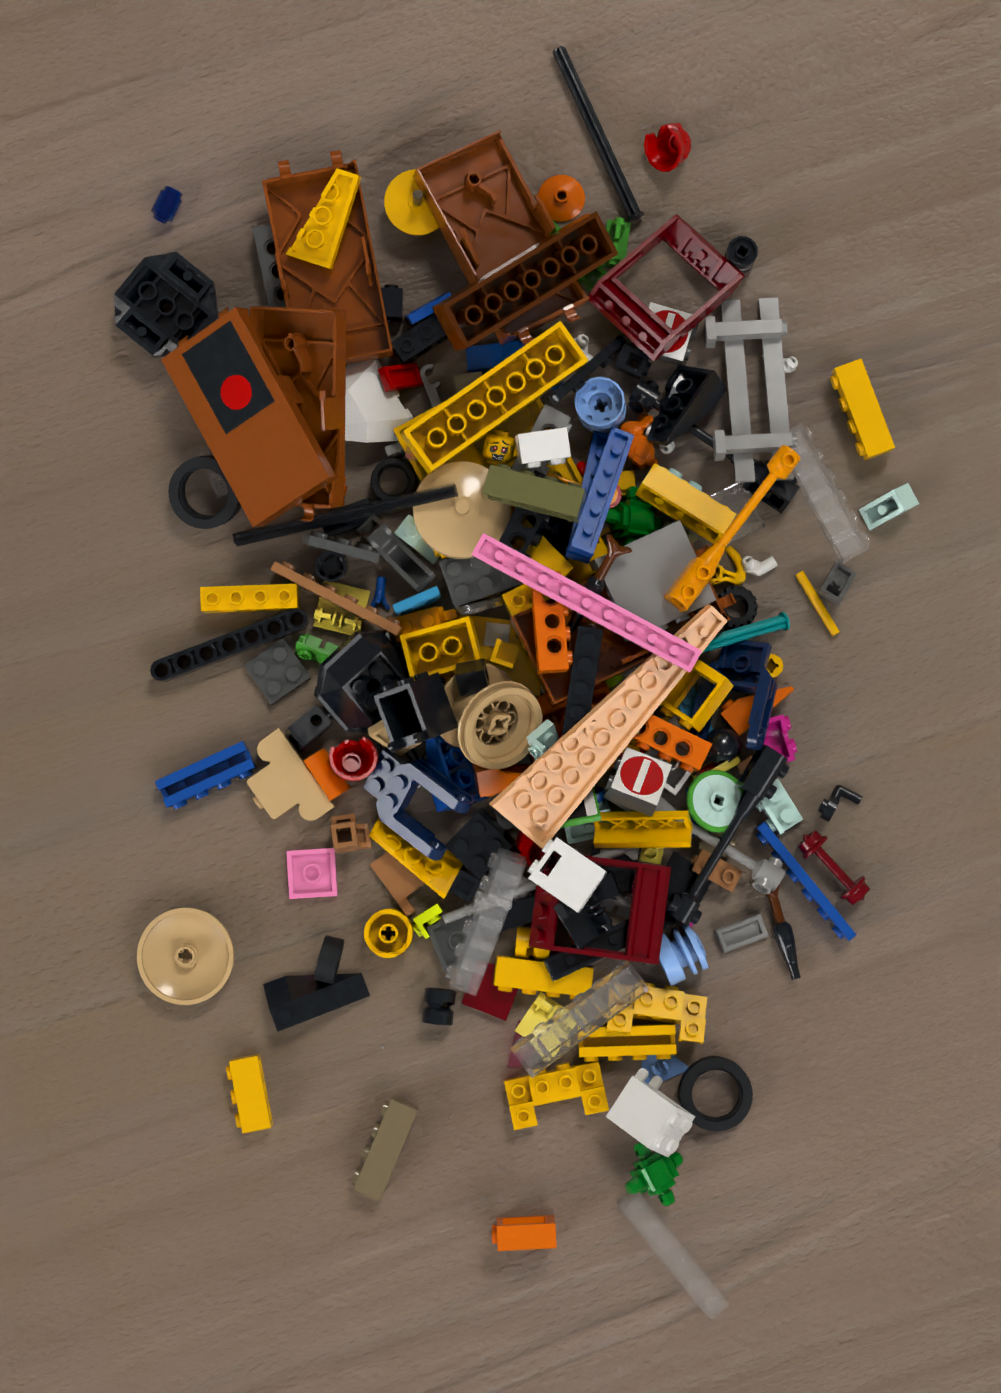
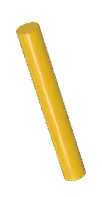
[795,571,840,636]

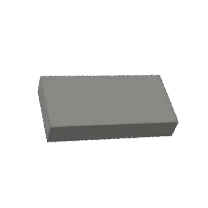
[715,913,769,953]

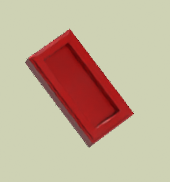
[378,363,424,392]

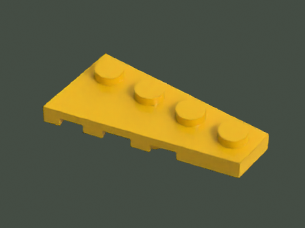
[286,168,361,270]
[369,818,463,899]

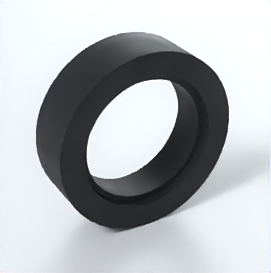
[168,455,241,529]
[678,1056,753,1132]

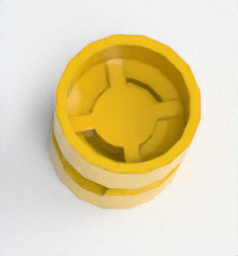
[515,927,549,960]

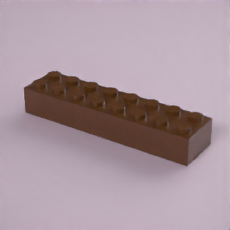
[432,211,618,351]

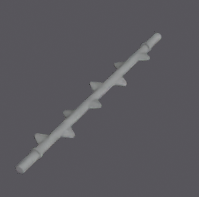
[442,848,639,924]

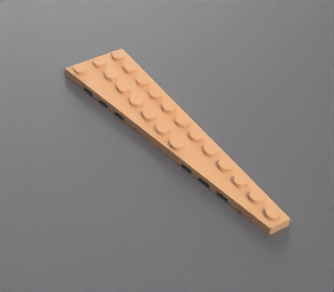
[489,604,727,849]

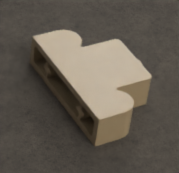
[247,728,336,821]

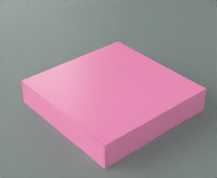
[286,848,338,899]

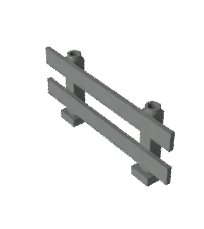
[704,297,797,483]

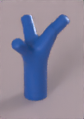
[370,577,390,610]

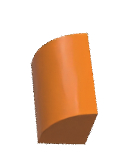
[304,748,352,801]

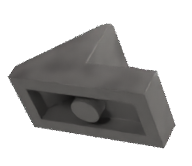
[816,561,857,606]

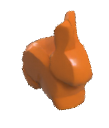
[619,413,658,470]

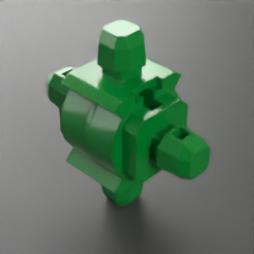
[604,486,663,546]
[625,1142,683,1206]

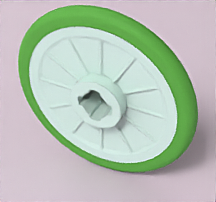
[687,770,743,833]

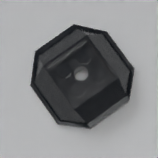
[114,252,219,357]
[314,630,410,733]

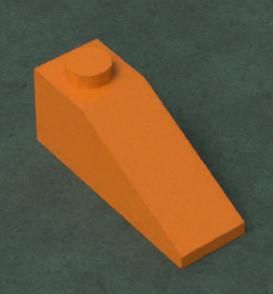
[719,686,795,736]

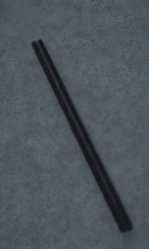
[232,483,458,547]

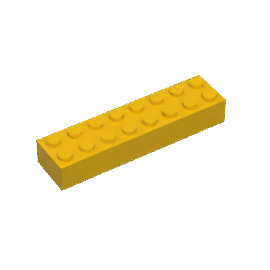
[401,321,589,474]

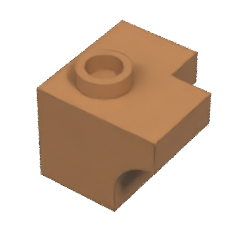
[331,813,372,854]

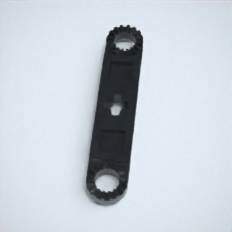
[547,333,628,405]

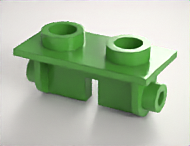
[601,217,631,268]
[295,633,339,664]

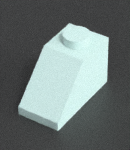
[859,483,919,530]
[394,514,440,565]

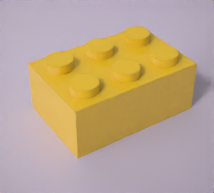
[399,616,483,681]

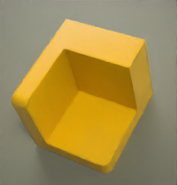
[490,638,520,670]

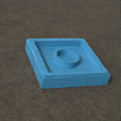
[392,586,441,617]

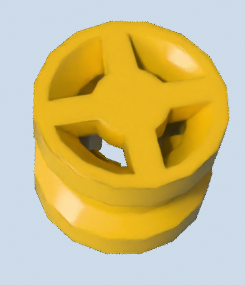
[767,654,783,678]

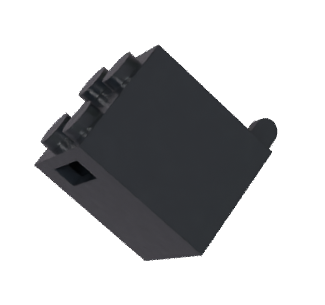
[374,671,458,752]

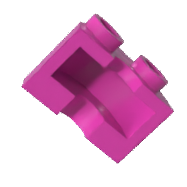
[764,714,797,763]

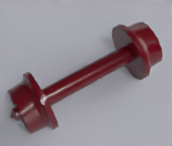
[797,830,870,905]

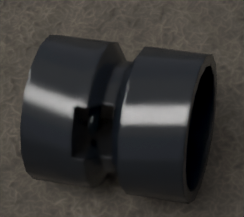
[724,236,758,273]
[315,551,348,582]
[422,987,456,1025]

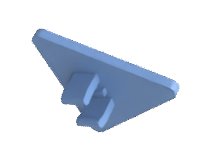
[641,1054,688,1084]

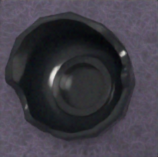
[705,728,742,763]

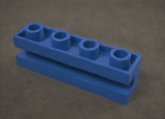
[155,741,257,810]

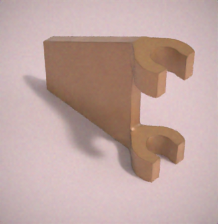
[370,852,425,917]

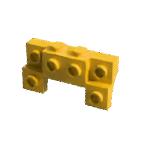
[606,983,707,1044]
[504,1061,609,1130]

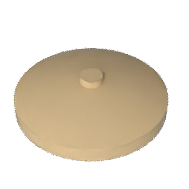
[413,461,511,559]
[137,907,235,1005]

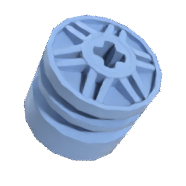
[574,377,627,434]
[659,924,709,986]

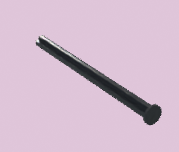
[553,46,644,222]

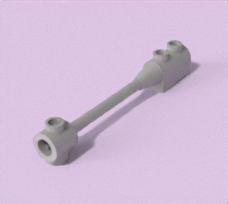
[603,790,786,894]

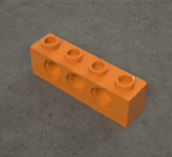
[530,571,573,674]
[632,715,712,773]

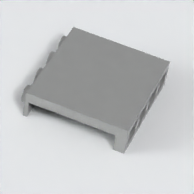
[589,520,716,644]

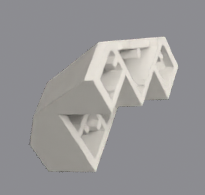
[345,359,413,443]

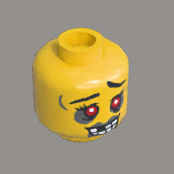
[482,429,516,465]

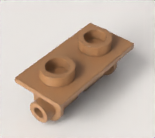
[691,849,743,892]

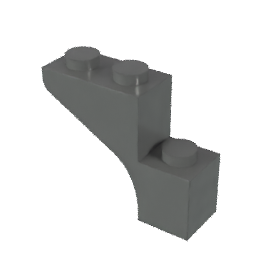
[356,515,436,593]

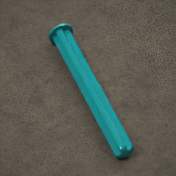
[702,612,790,653]

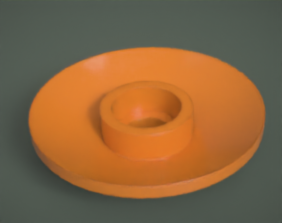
[538,175,585,222]

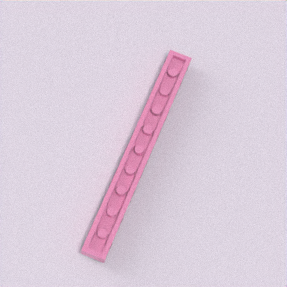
[472,533,702,673]

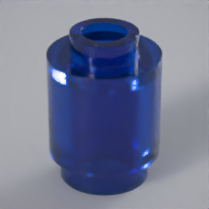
[151,186,182,224]

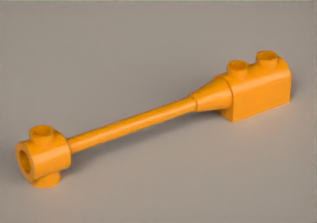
[663,445,801,612]

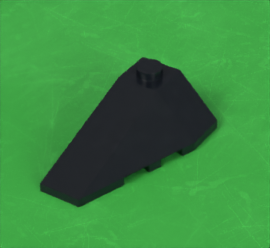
[647,365,727,446]
[263,973,370,1032]

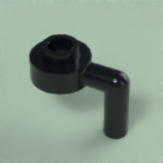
[818,785,863,822]

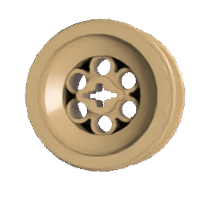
[440,664,542,769]

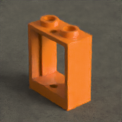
[492,1215,557,1251]

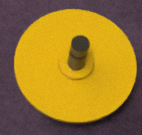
[384,169,439,235]

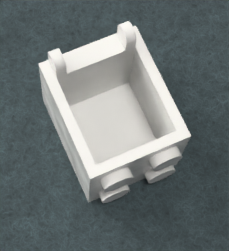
[528,837,607,913]
[606,1068,695,1158]

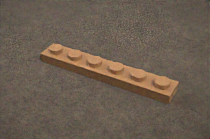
[270,561,404,638]

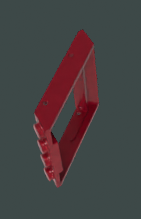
[588,214,745,361]
[528,850,671,965]

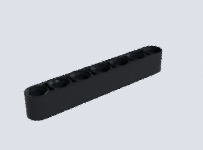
[150,608,309,682]

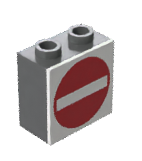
[637,302,698,365]
[605,747,672,817]

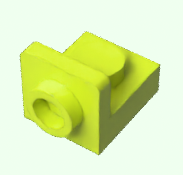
[412,903,443,939]

